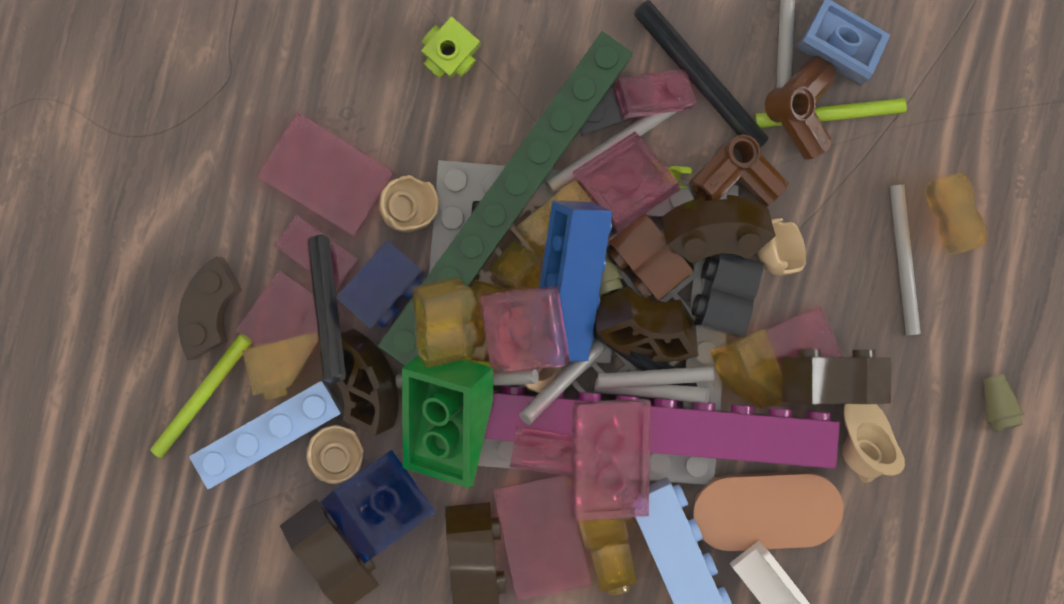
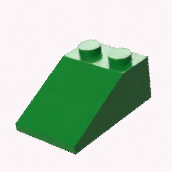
[402,349,493,489]

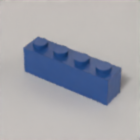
[530,201,612,362]

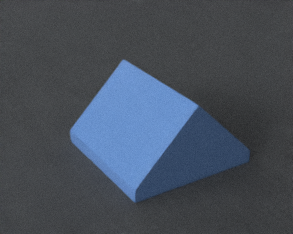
[796,0,890,86]

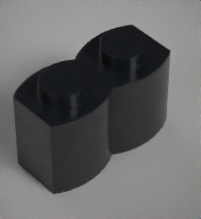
[691,253,764,337]

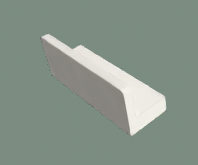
[729,540,810,604]

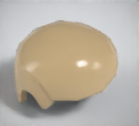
[378,175,440,233]
[755,218,806,276]
[306,425,364,485]

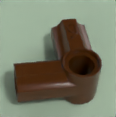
[765,56,837,160]
[688,134,789,207]

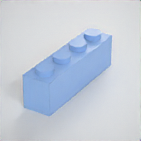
[189,380,344,489]
[626,477,732,604]

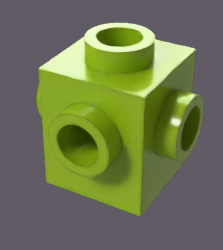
[421,16,481,80]

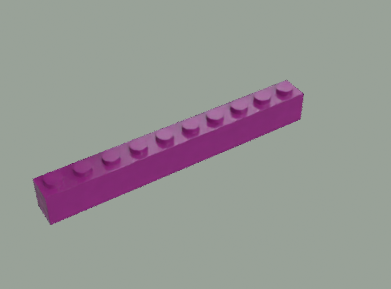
[484,385,840,468]

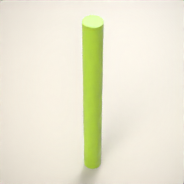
[755,98,907,128]
[150,333,252,458]

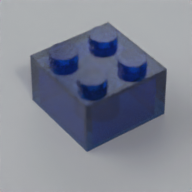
[336,240,426,329]
[320,450,436,564]

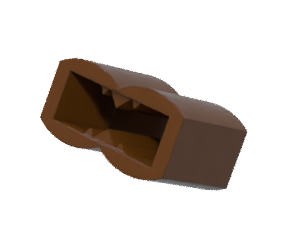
[608,212,693,301]

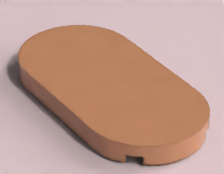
[692,471,844,551]

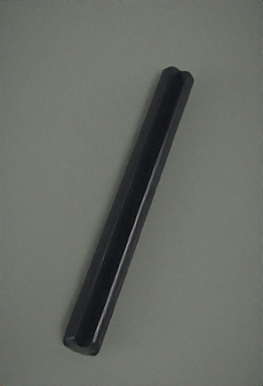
[634,0,768,148]

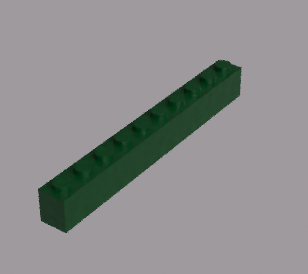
[378,31,633,365]

